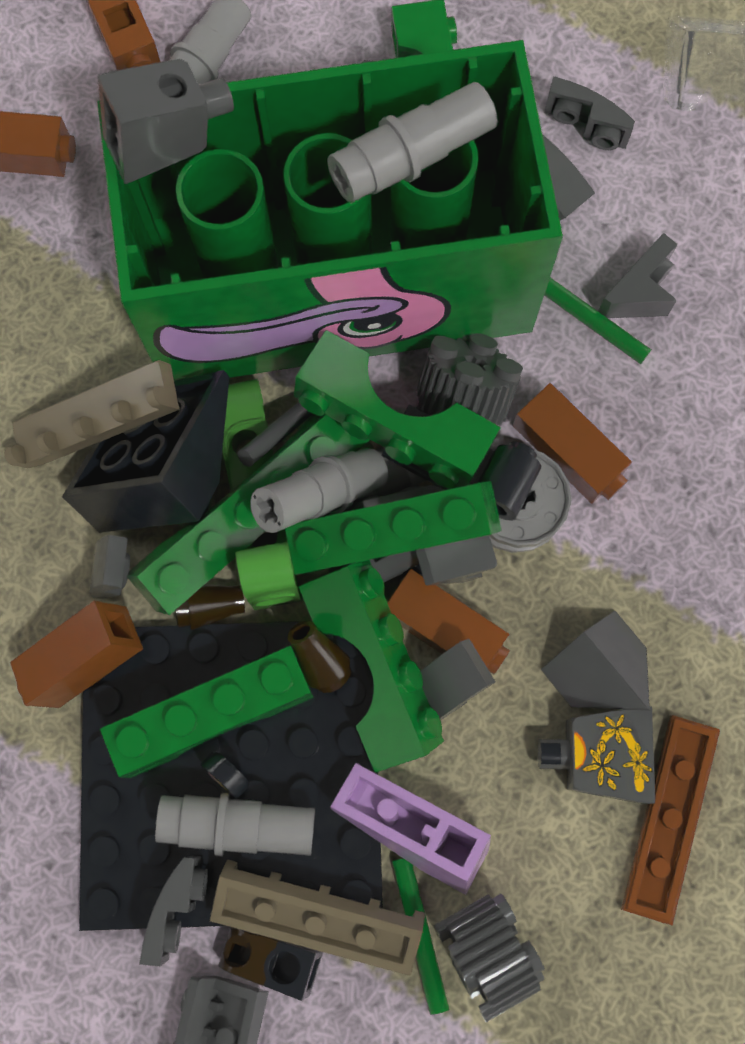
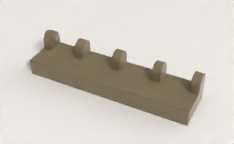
[4,360,179,468]
[210,859,425,976]

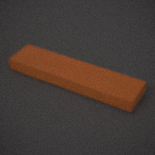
[621,715,720,926]

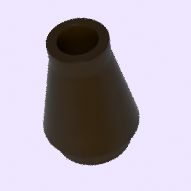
[175,584,245,630]
[287,620,351,693]

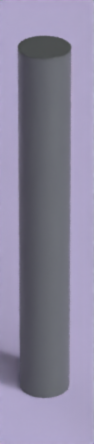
[238,402,313,467]

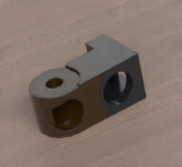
[218,927,323,1001]

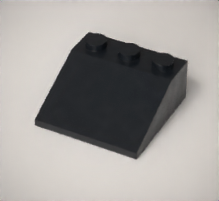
[62,370,230,533]

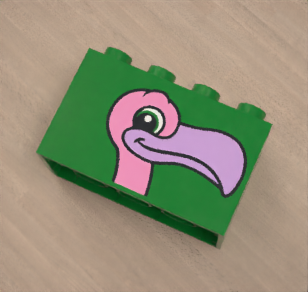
[97,40,563,381]

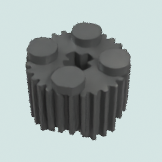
[416,333,523,426]
[434,894,545,1022]

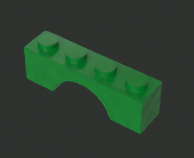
[391,0,457,58]
[294,330,501,489]
[285,481,502,575]
[298,560,444,773]
[100,646,314,778]

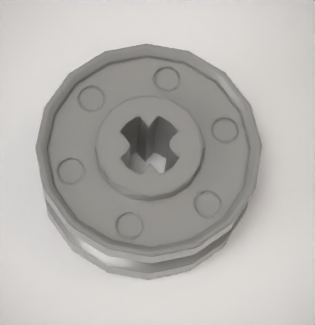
[489,450,571,553]

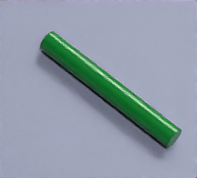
[544,277,652,365]
[391,858,450,1015]

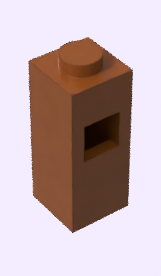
[86,0,160,71]
[0,111,76,177]
[513,383,632,504]
[388,569,510,675]
[10,600,143,708]

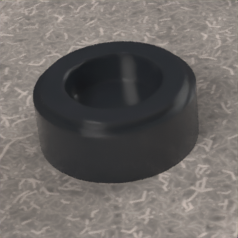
[200,751,249,799]

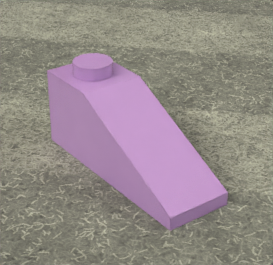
[331,763,491,895]

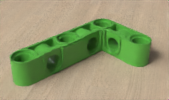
[223,379,302,611]

